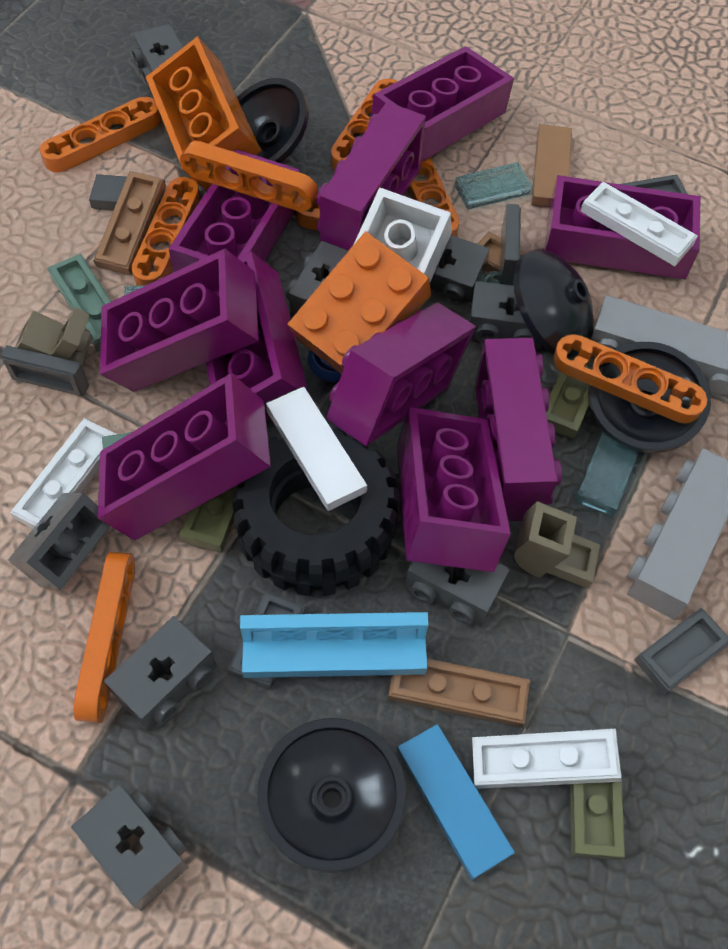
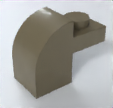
[15,307,92,365]
[514,501,600,588]

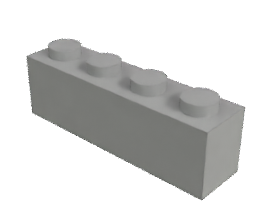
[590,295,728,396]
[627,448,728,620]

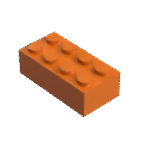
[146,36,261,191]

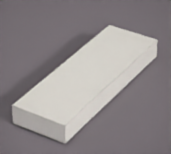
[580,182,698,266]
[266,387,367,511]
[10,418,116,529]
[472,729,622,789]

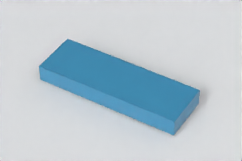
[397,724,515,881]

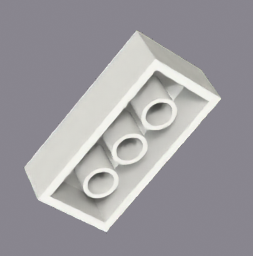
[354,187,452,282]

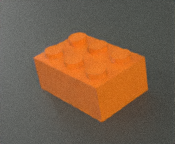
[288,231,431,375]

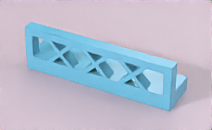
[240,612,429,678]

